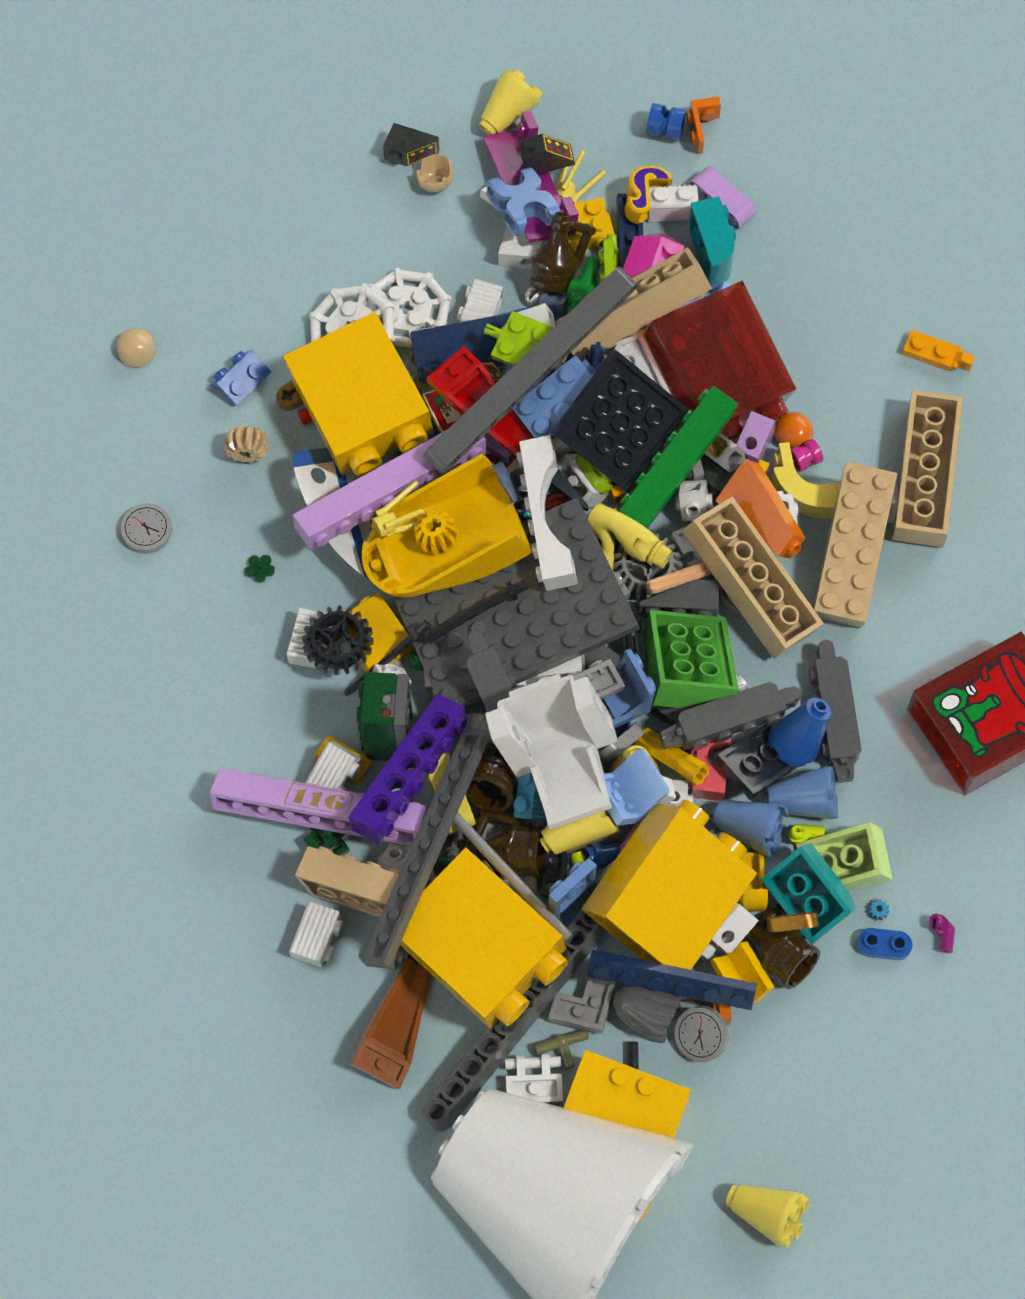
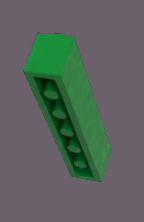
[619,386,739,529]

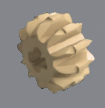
[224,425,268,463]

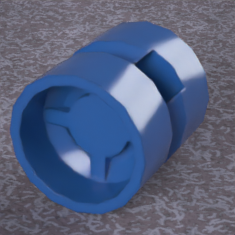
[646,103,686,141]

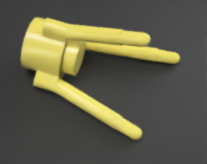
[555,150,606,203]
[372,481,424,537]

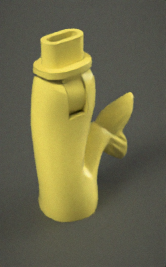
[587,503,673,570]

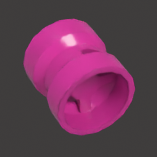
[791,439,824,472]

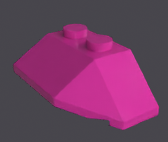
[623,233,685,278]

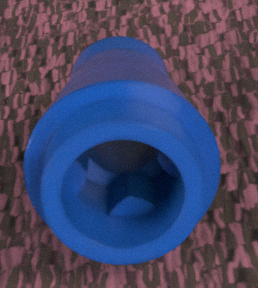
[584,842,622,870]

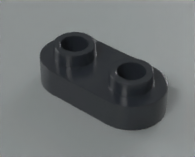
[537,851,568,899]

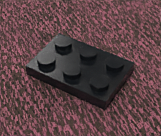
[714,724,798,800]

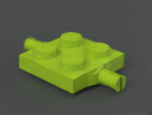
[599,234,619,282]
[484,311,567,367]

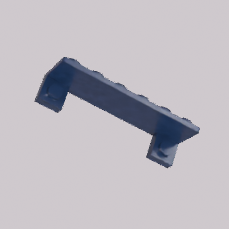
[410,304,570,384]

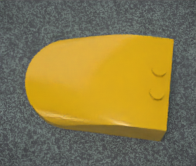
[362,453,533,598]
[564,1050,691,1224]

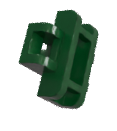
[303,827,352,856]

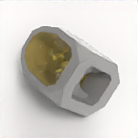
[705,433,745,472]

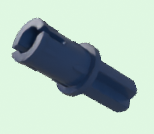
[585,342,605,371]

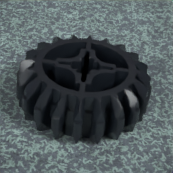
[302,605,374,676]

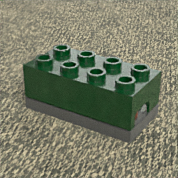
[356,672,413,761]

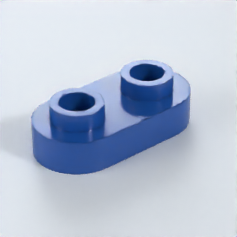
[857,928,913,960]

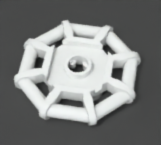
[365,267,453,348]
[308,283,396,343]

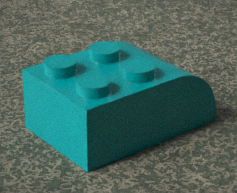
[688,196,736,285]
[761,843,855,945]

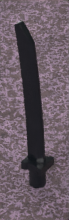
[427,580,528,644]
[344,620,432,696]

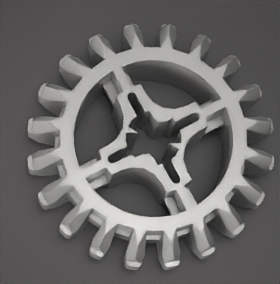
[613,533,683,600]

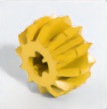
[414,509,459,555]

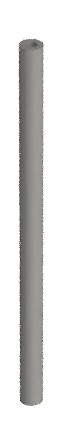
[453,812,573,942]

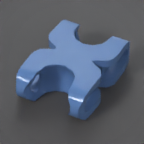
[486,167,560,236]

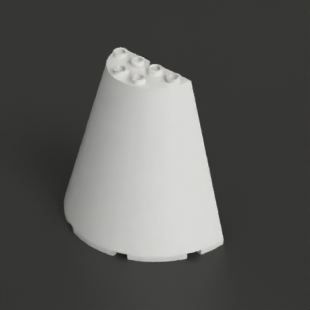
[430,1089,694,1299]

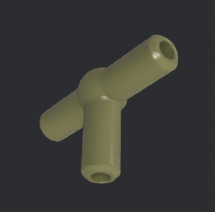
[534,1030,589,1070]

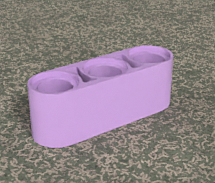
[689,166,757,229]

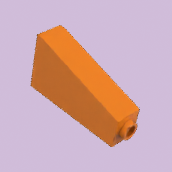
[715,459,805,559]

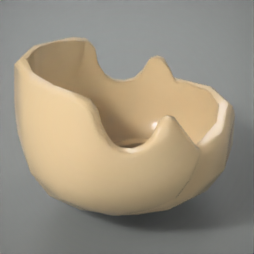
[416,154,454,192]
[117,328,156,367]

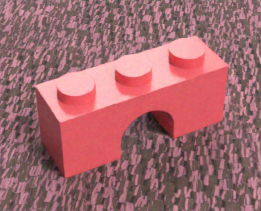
[688,738,731,801]

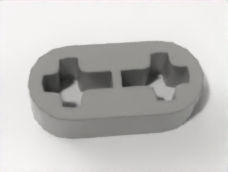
[599,722,645,762]

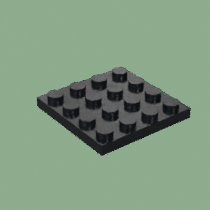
[550,349,689,493]

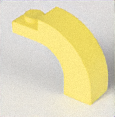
[771,442,839,518]

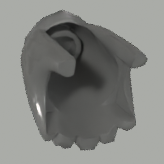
[613,985,682,1043]

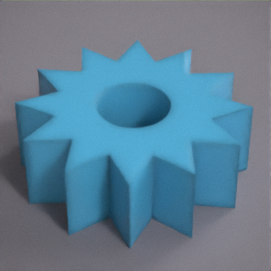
[868,899,890,921]

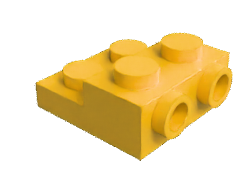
[568,197,614,253]

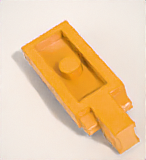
[902,330,975,372]

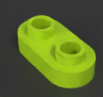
[575,455,614,494]

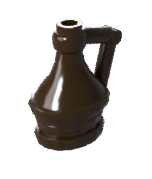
[529,212,596,292]
[465,747,518,812]
[460,809,546,878]
[743,903,820,989]

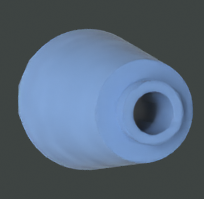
[764,766,838,820]
[710,799,789,858]

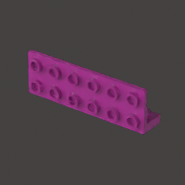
[483,110,579,243]

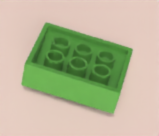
[643,610,739,708]

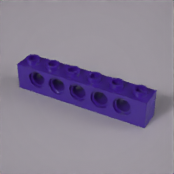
[348,694,467,844]

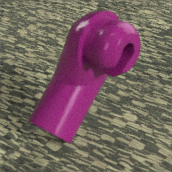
[929,913,955,953]

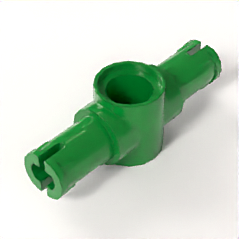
[566,256,601,315]

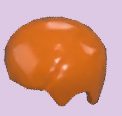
[774,412,814,448]

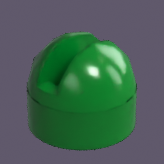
[409,649,424,671]

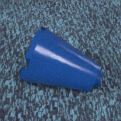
[768,698,831,767]

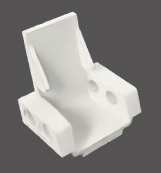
[485,674,618,829]

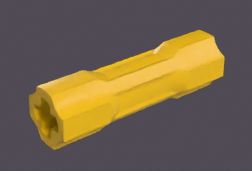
[635,728,710,786]

